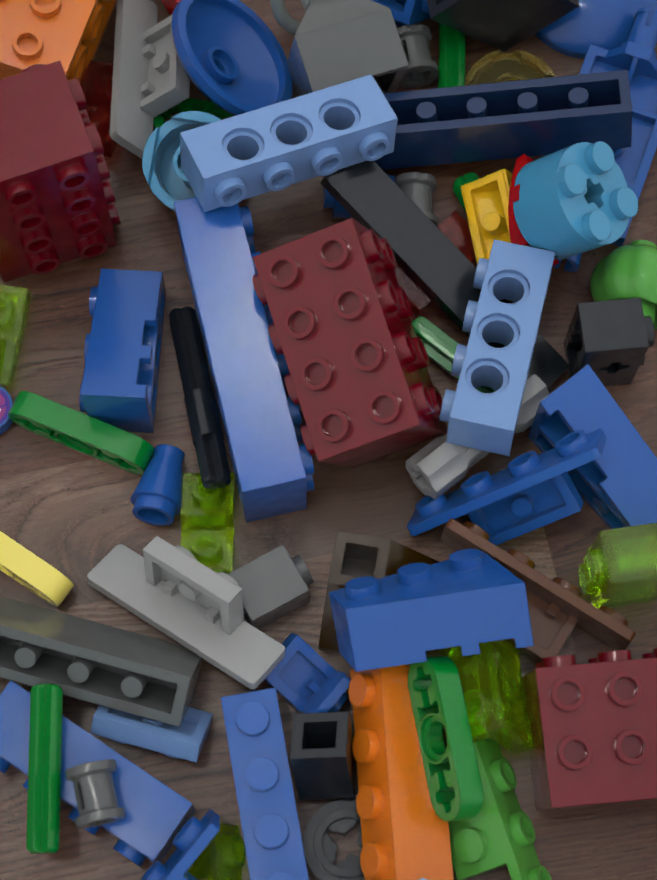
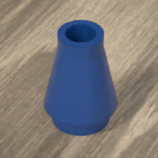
[130,444,185,526]

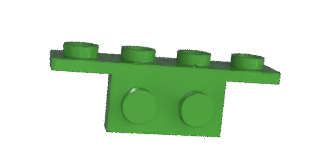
[448,698,552,880]

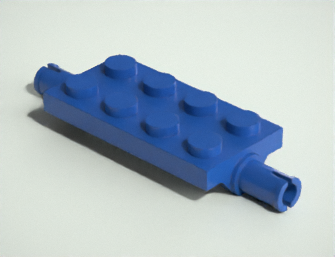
[553,8,657,272]

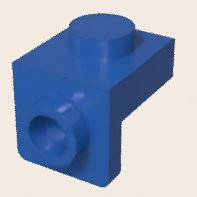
[263,633,351,714]

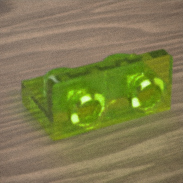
[441,640,534,755]

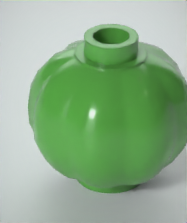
[590,240,657,330]

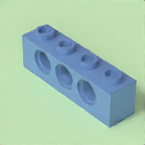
[180,74,398,212]
[439,239,555,456]

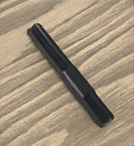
[169,306,231,490]

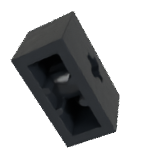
[564,298,654,386]

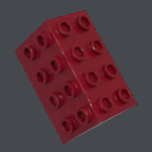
[0,60,121,283]
[252,218,448,467]
[521,648,657,810]

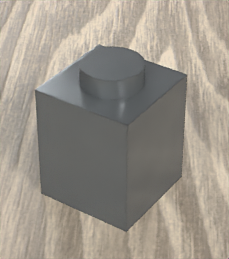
[228,545,314,630]

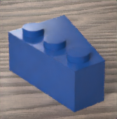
[329,549,534,672]

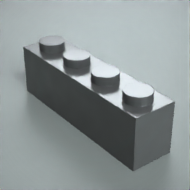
[0,596,203,727]

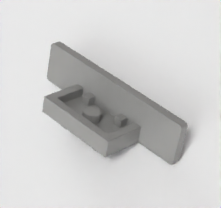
[109,0,190,159]
[87,536,285,689]

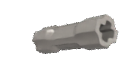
[405,374,550,499]

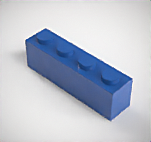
[0,680,196,867]
[221,687,309,880]

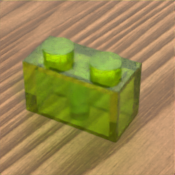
[578,523,657,609]

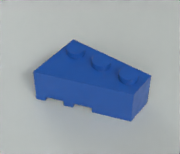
[79,269,166,433]
[527,364,657,552]

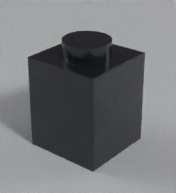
[290,712,357,800]

